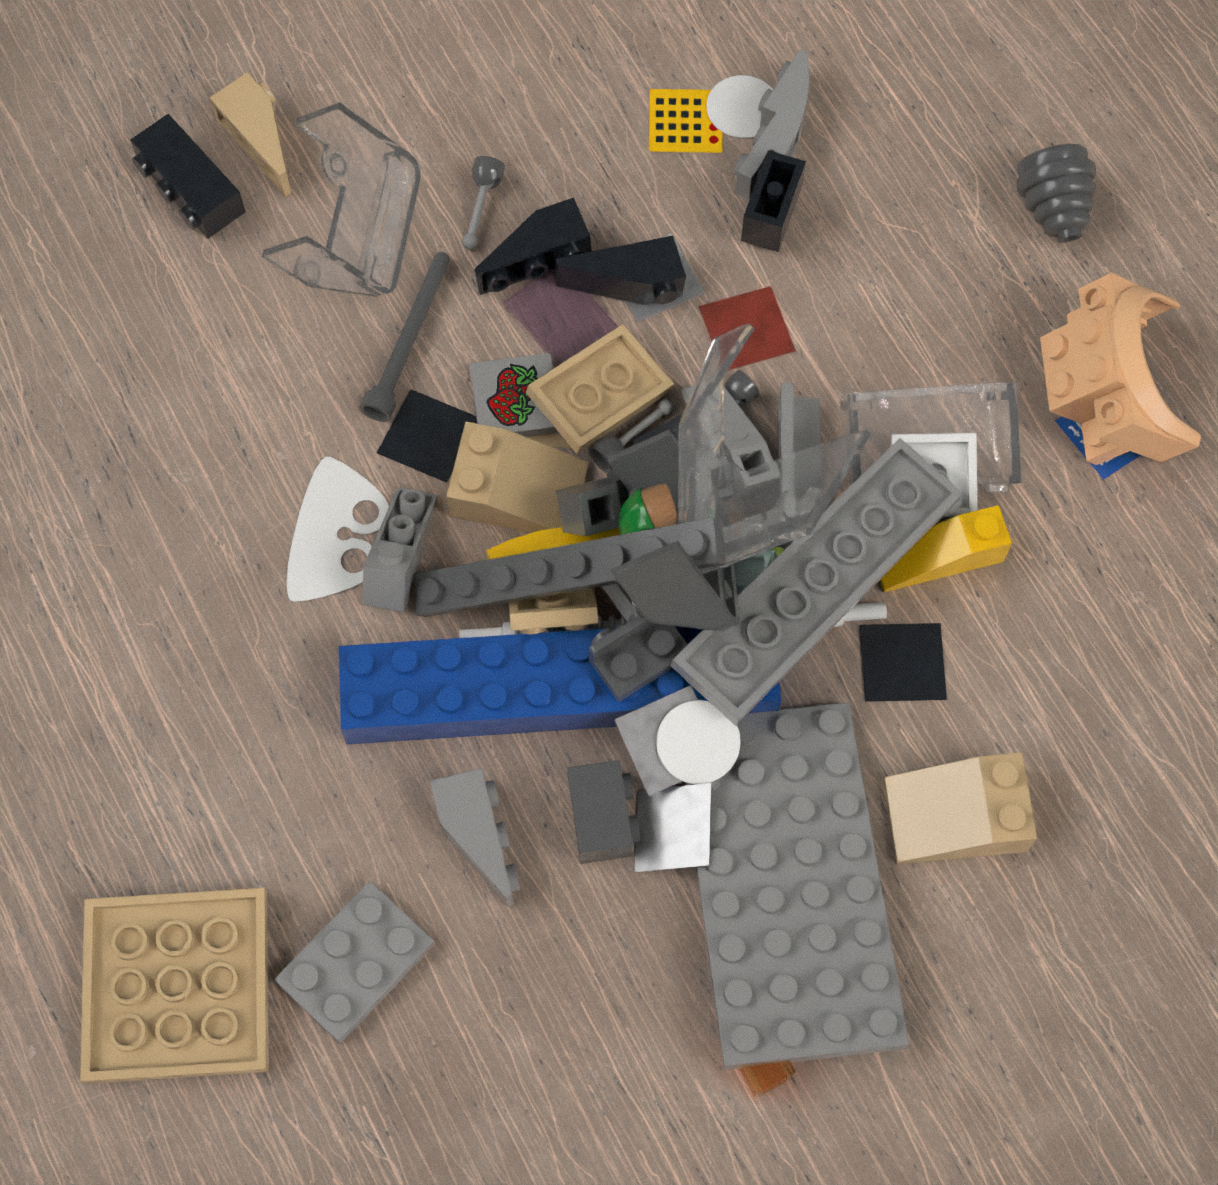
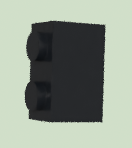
[741,150,806,252]

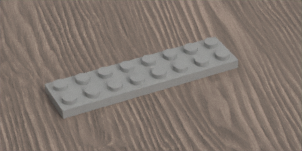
[670,438,963,726]

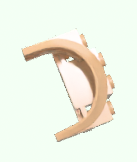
[1040,272,1201,465]

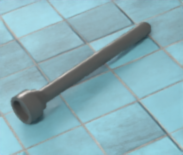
[359,252,450,422]

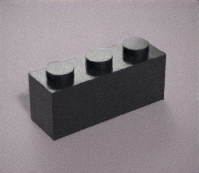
[130,114,246,239]

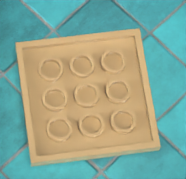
[80,887,269,1084]

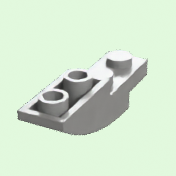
[733,49,809,199]

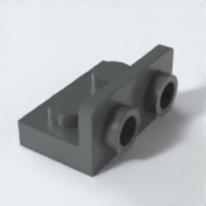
[589,611,687,703]

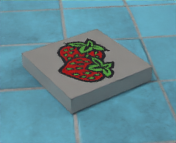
[470,353,559,437]

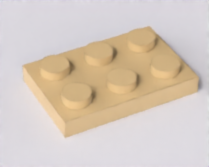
[526,324,674,454]

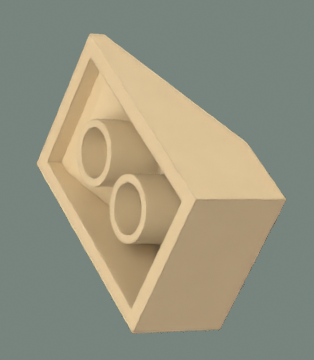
[446,422,589,533]
[884,752,1037,864]

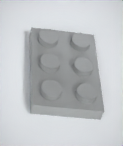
[274,881,435,1044]

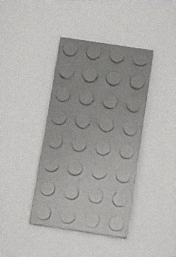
[684,702,909,1070]

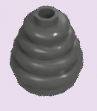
[1017,144,1096,243]

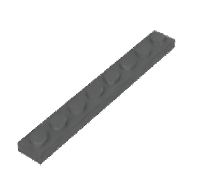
[414,517,726,617]

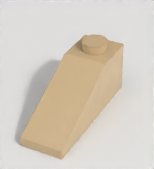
[209,72,291,197]

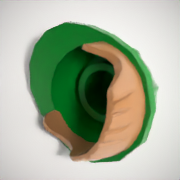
[618,483,678,535]

